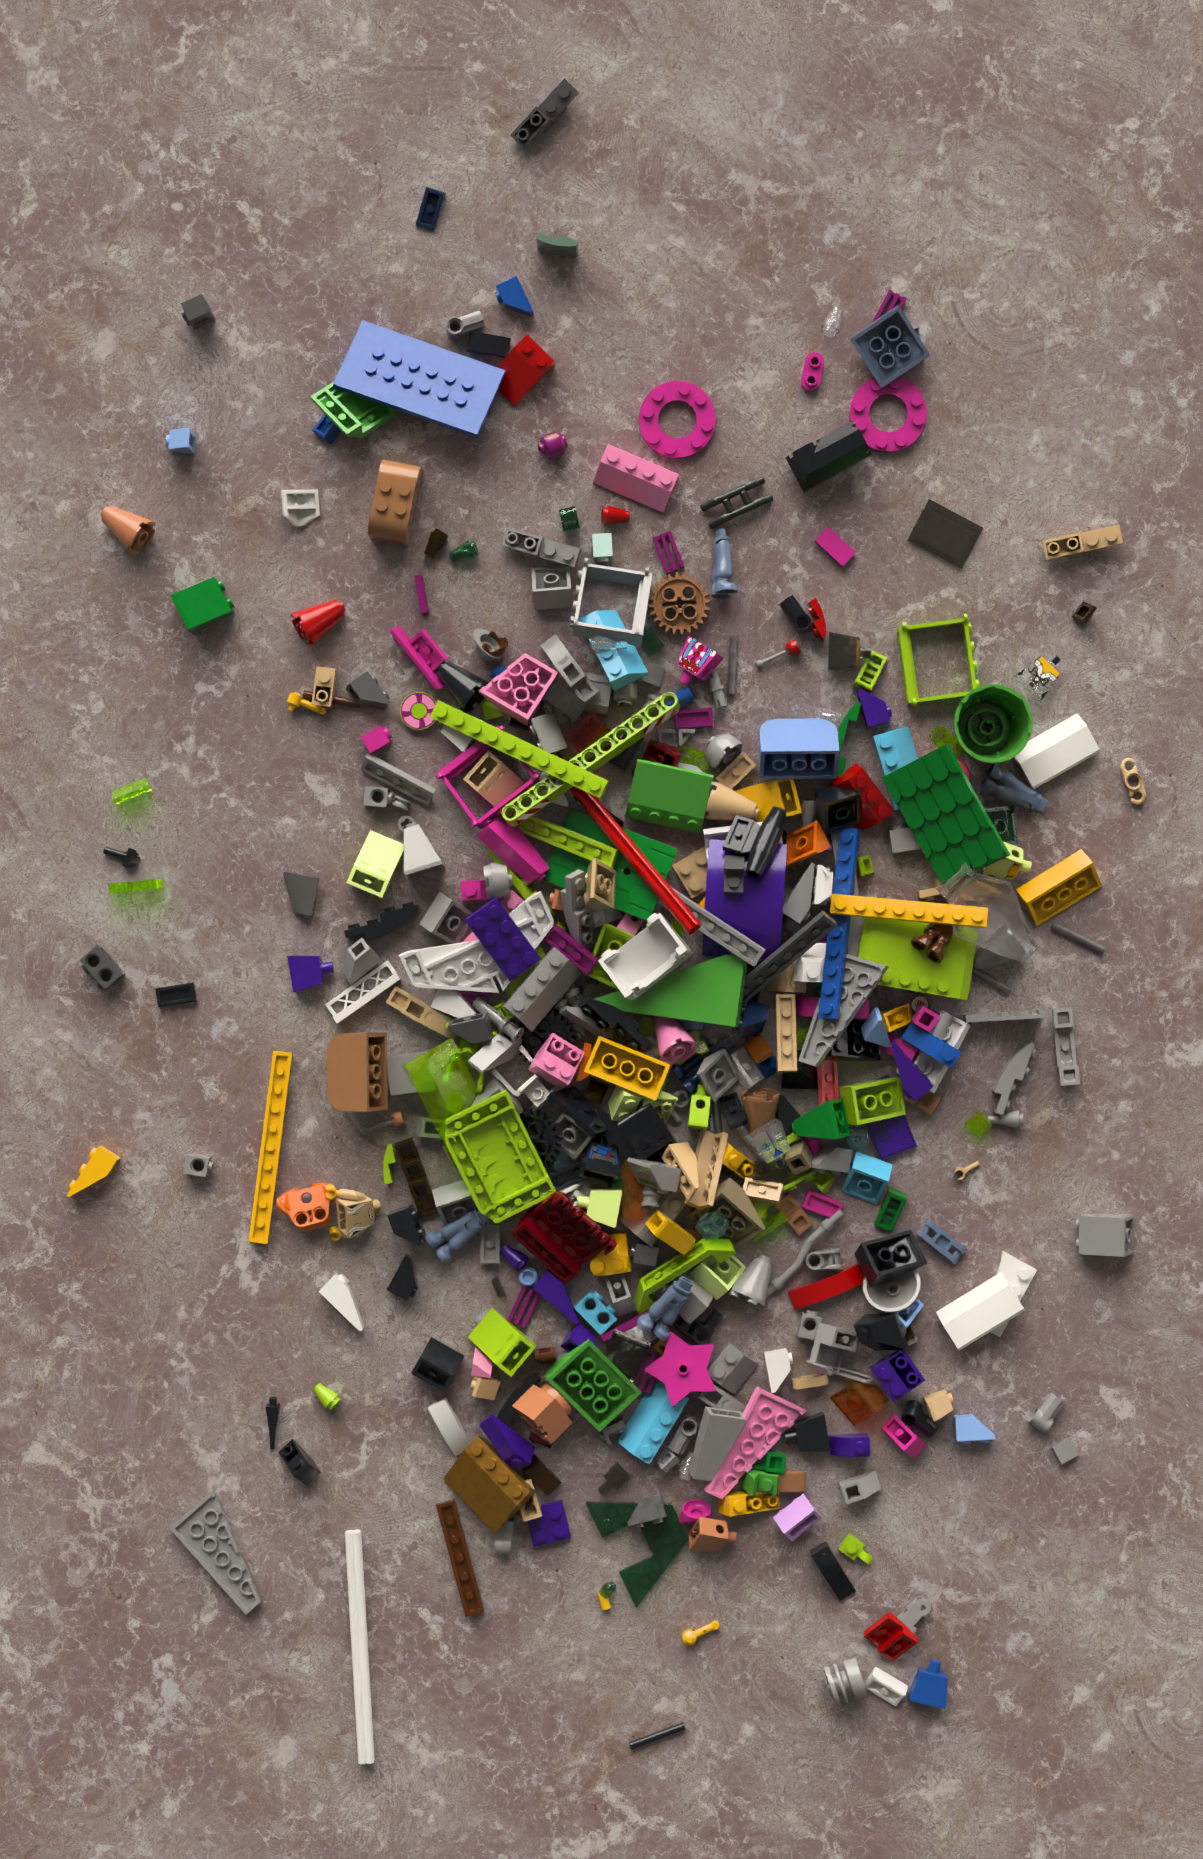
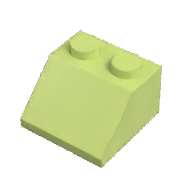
[689,1255,746,1300]

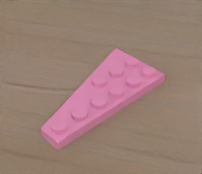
[704,1387,807,1499]

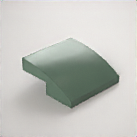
[536,232,579,256]

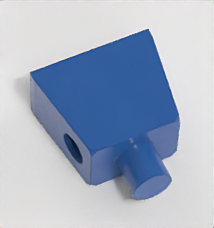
[908,1659,947,1709]

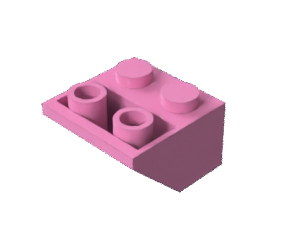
[528,1033,585,1089]

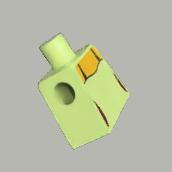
[983,842,1032,880]

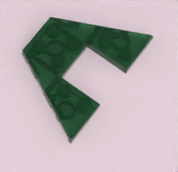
[586,1501,688,1607]

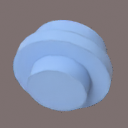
[519,1267,538,1286]

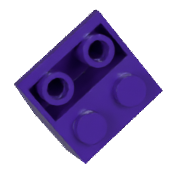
[870,1349,926,1402]

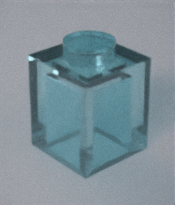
[695,1209,730,1241]

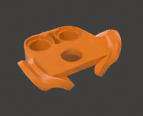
[276,1182,335,1232]

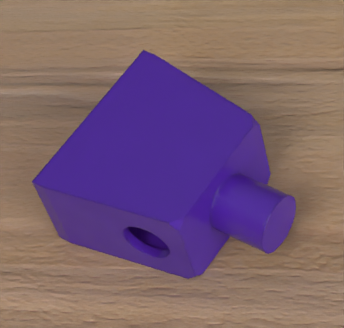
[287,956,334,992]

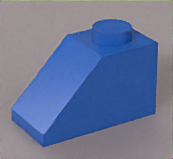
[494,276,534,316]

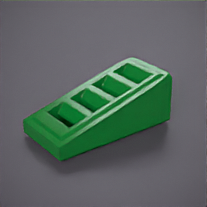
[874,1187,907,1232]

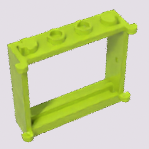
[896,614,980,707]

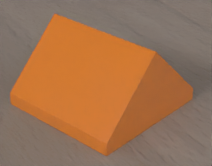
[786,821,831,867]

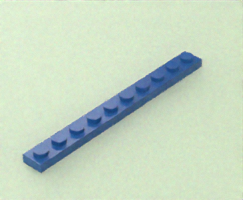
[818,828,861,1020]

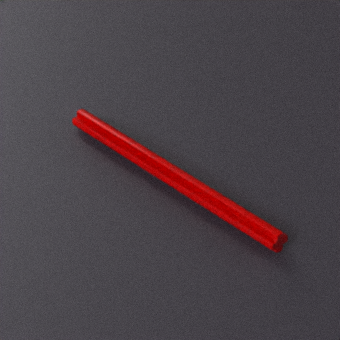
[555,753,702,935]

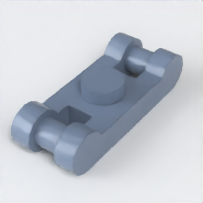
[916,1218,967,1264]

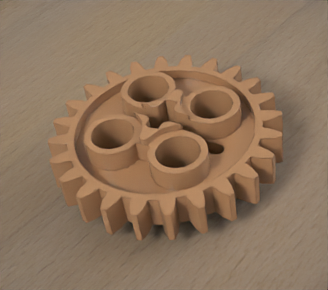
[648,572,711,635]

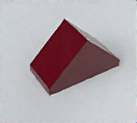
[643,740,681,767]

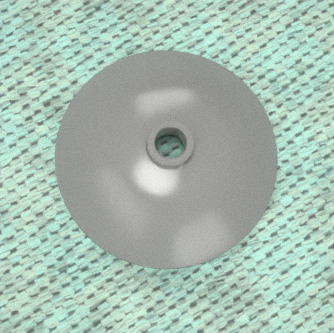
[863,1269,921,1313]

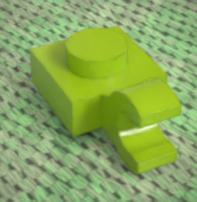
[838,1533,873,1565]

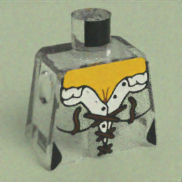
[1014,653,1061,701]

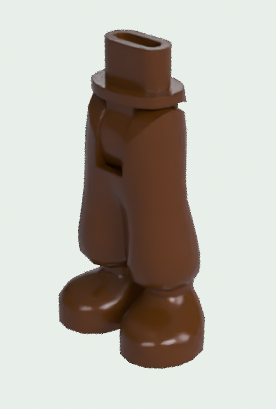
[911,897,967,963]

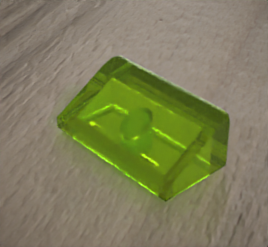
[112,777,152,804]

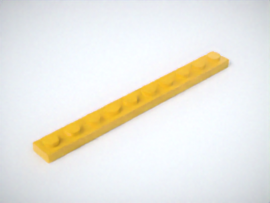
[248,1051,293,1244]

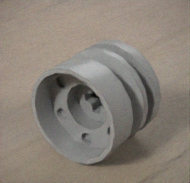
[824,1657,868,1707]

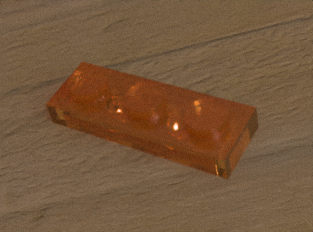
[622,1160,643,1220]

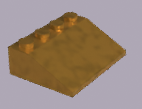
[443,1436,536,1534]

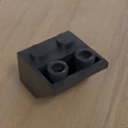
[387,1204,426,1246]
[411,1337,465,1393]

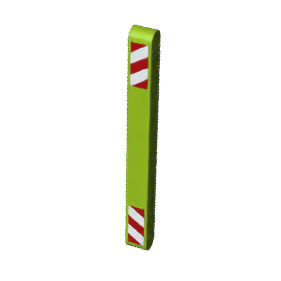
[502,692,680,827]

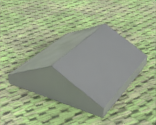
[697,1049,740,1102]

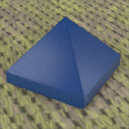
[756,1055,777,1079]

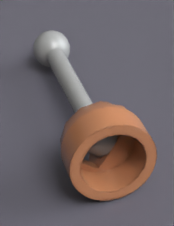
[360,1110,406,1134]

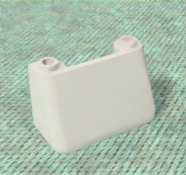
[598,913,693,1000]

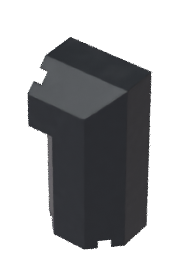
[786,421,872,493]

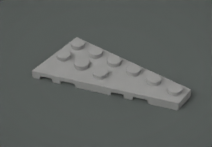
[798,954,889,1067]
[170,1489,261,1615]

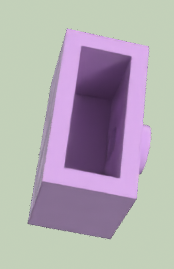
[773,1494,822,1541]

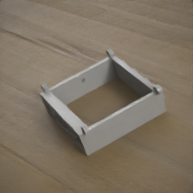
[569,558,653,646]

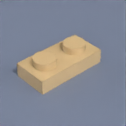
[715,752,756,789]
[743,1177,784,1205]

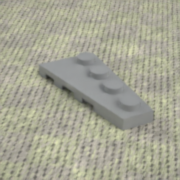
[963,1009,1046,1026]

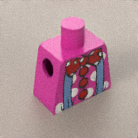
[677,636,724,686]

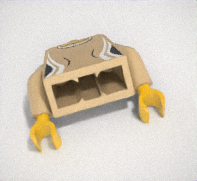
[326,1185,381,1241]

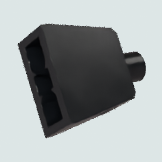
[784,1412,831,1452]

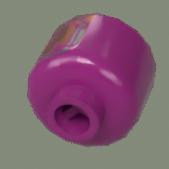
[538,431,568,459]

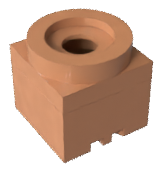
[512,1384,572,1444]

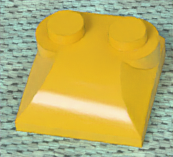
[590,1232,632,1276]

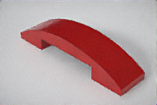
[788,1263,865,1310]

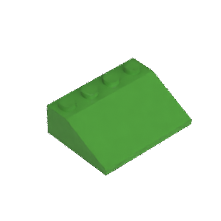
[625,759,713,834]
[545,1339,642,1432]

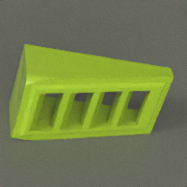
[853,650,888,693]

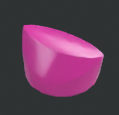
[679,1499,713,1524]

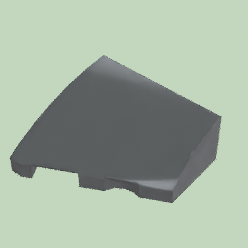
[283,872,320,916]

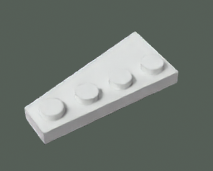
[991,1251,1037,1337]

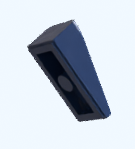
[416,187,446,231]

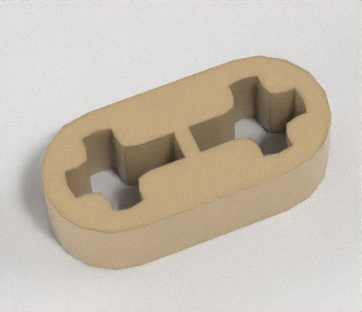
[791,1373,828,1389]

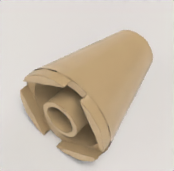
[704,781,760,821]

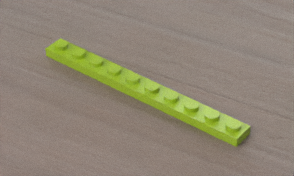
[430,700,609,799]

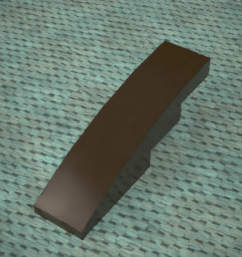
[394,1137,438,1219]

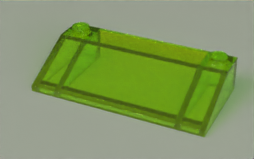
[402,1038,478,1170]

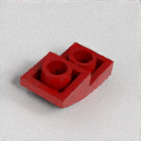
[807,598,826,641]

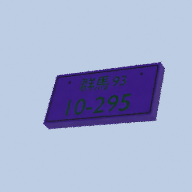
[866,1074,917,1160]

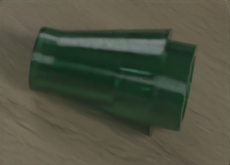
[449,540,479,562]

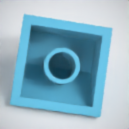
[841,1151,892,1205]

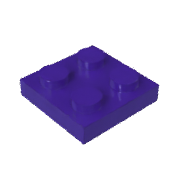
[528,1499,571,1547]

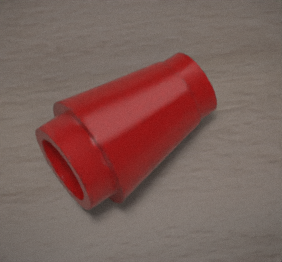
[601,505,630,525]

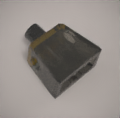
[828,632,871,671]

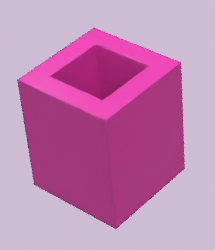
[361,725,392,754]
[910,1004,940,1032]

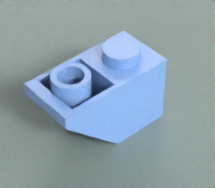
[953,1414,995,1444]

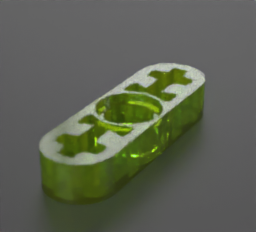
[108,878,165,894]

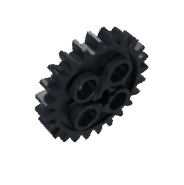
[518,1009,578,1065]
[519,1108,563,1168]

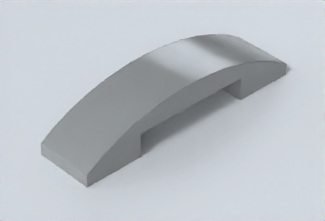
[1052,1008,1080,1086]

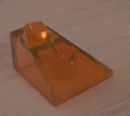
[830,1382,889,1427]

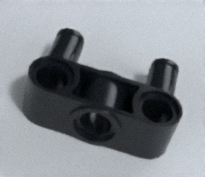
[672,1309,723,1344]

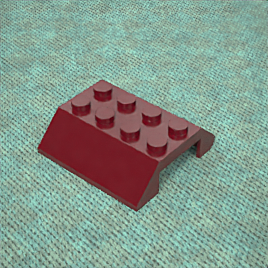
[511,1191,618,1284]

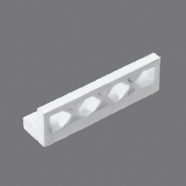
[325,960,401,1024]

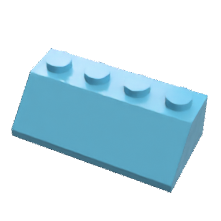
[579,610,649,691]
[871,727,918,811]
[616,1378,689,1465]

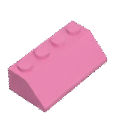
[593,444,679,513]

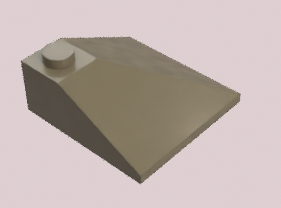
[688,1178,765,1249]

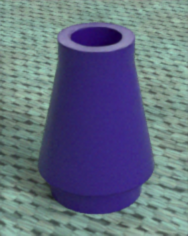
[500,1244,529,1272]

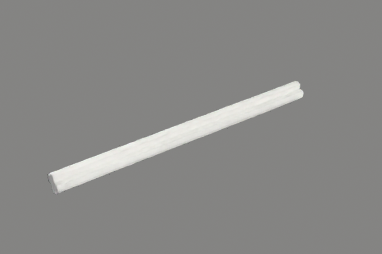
[345,1529,375,1764]

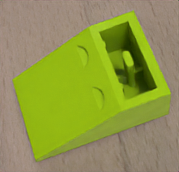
[468,1307,536,1377]

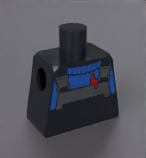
[578,1136,620,1184]

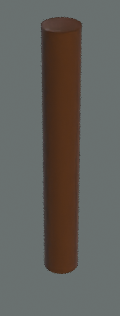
[302,690,360,708]

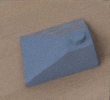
[850,305,930,388]

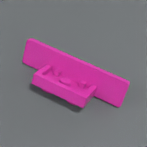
[390,626,448,691]

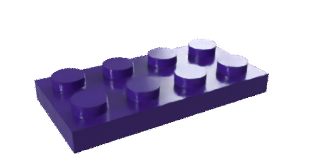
[464,897,541,982]

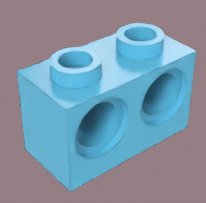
[574,1289,617,1335]

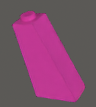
[476,816,550,884]

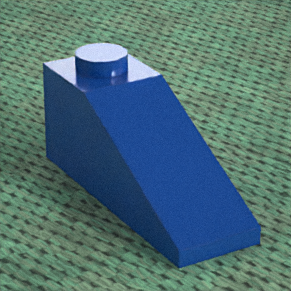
[902,1022,962,1069]

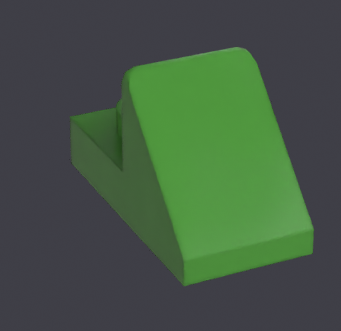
[740,1469,780,1496]

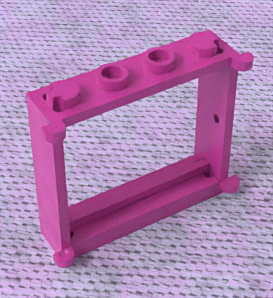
[435,725,540,829]

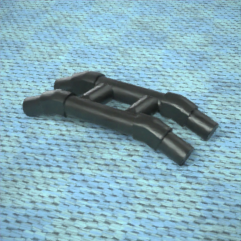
[700,477,773,529]

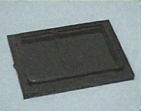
[907,499,983,569]

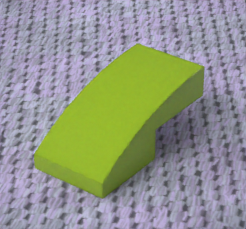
[383,1142,397,1184]

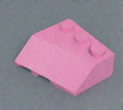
[478,653,558,726]

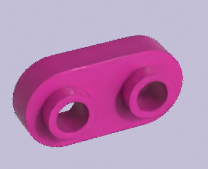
[801,352,824,392]

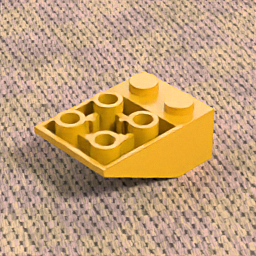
[735,779,802,822]

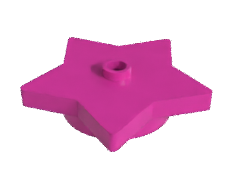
[645,1332,715,1406]

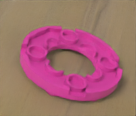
[849,376,927,453]
[639,381,716,459]

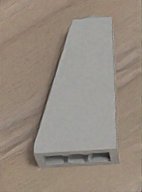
[689,1407,747,1482]

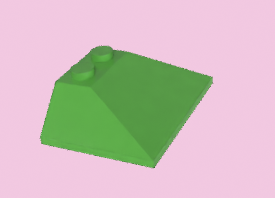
[311,382,398,438]

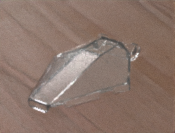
[937,862,1037,963]

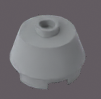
[483,862,513,899]

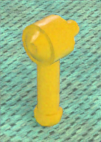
[287,692,326,715]
[682,1621,720,1646]

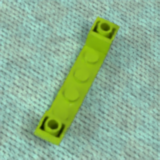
[634,1238,736,1315]

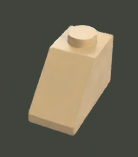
[923,1389,955,1421]

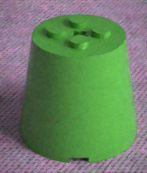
[954,684,1033,763]

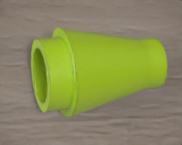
[312,1383,341,1411]

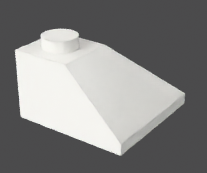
[793,943,827,982]

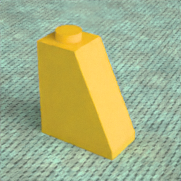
[645,1209,696,1256]

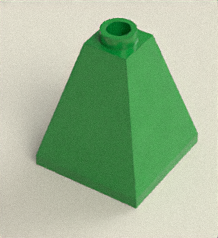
[792,1098,851,1140]

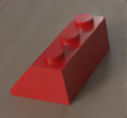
[827,763,895,830]

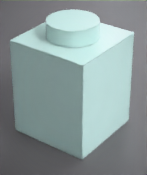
[592,533,613,563]

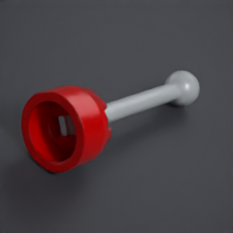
[756,639,801,668]

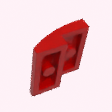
[864,1612,918,1662]

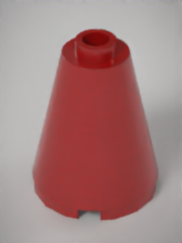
[290,600,346,648]

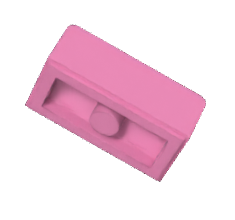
[471,1346,493,1378]

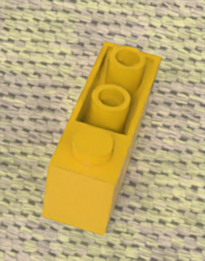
[722,1142,769,1181]
[67,1145,121,1197]
[718,1491,780,1517]

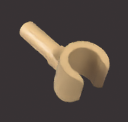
[954,1161,980,1180]

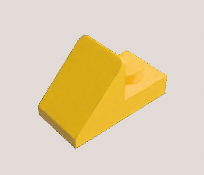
[880,1002,913,1033]

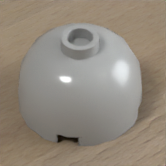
[705,734,743,772]

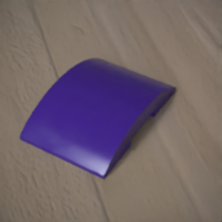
[702,839,787,960]

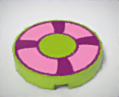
[400,692,436,730]

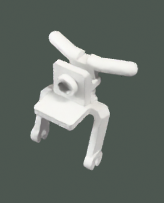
[492,1045,565,1113]

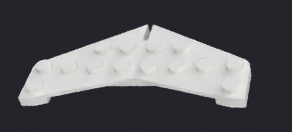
[399,891,554,993]

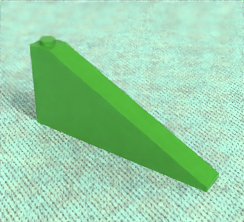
[593,953,748,1027]

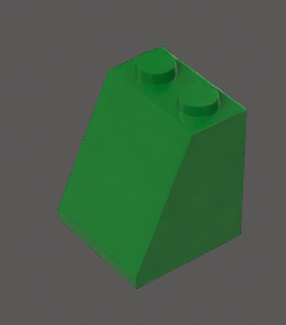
[170,577,235,634]

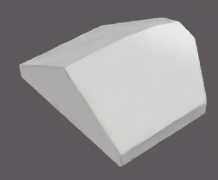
[281,489,320,526]

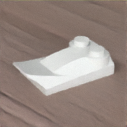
[811,865,833,906]

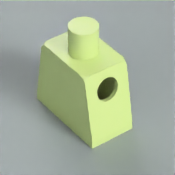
[576,1189,622,1228]

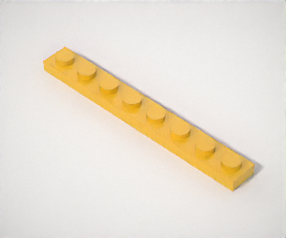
[830,894,988,928]

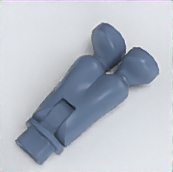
[711,528,738,599]
[978,763,1048,814]
[425,1209,491,1264]
[637,1276,694,1341]

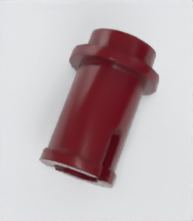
[529,1432,553,1449]

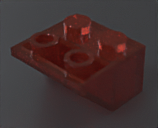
[566,712,622,762]

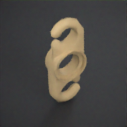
[1120,758,1146,805]

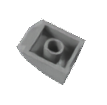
[563,672,612,716]

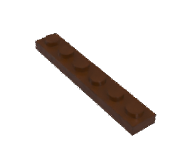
[436,1499,484,1617]

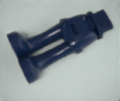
[671,1035,736,1095]

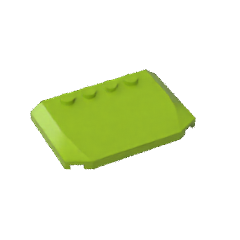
[857,917,978,1001]
[445,1089,556,1224]

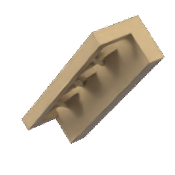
[775,994,797,1074]
[684,1130,728,1209]

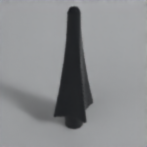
[265,1397,280,1450]

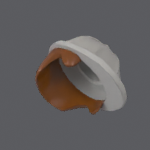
[472,628,508,661]

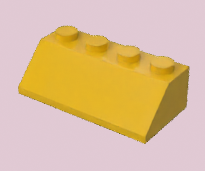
[1016,849,1102,926]
[584,1036,672,1101]

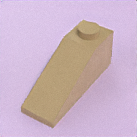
[662,1142,699,1201]

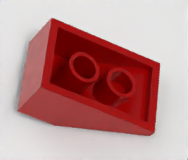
[497,334,555,407]

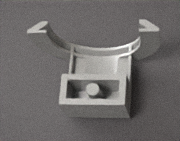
[806,1322,875,1384]

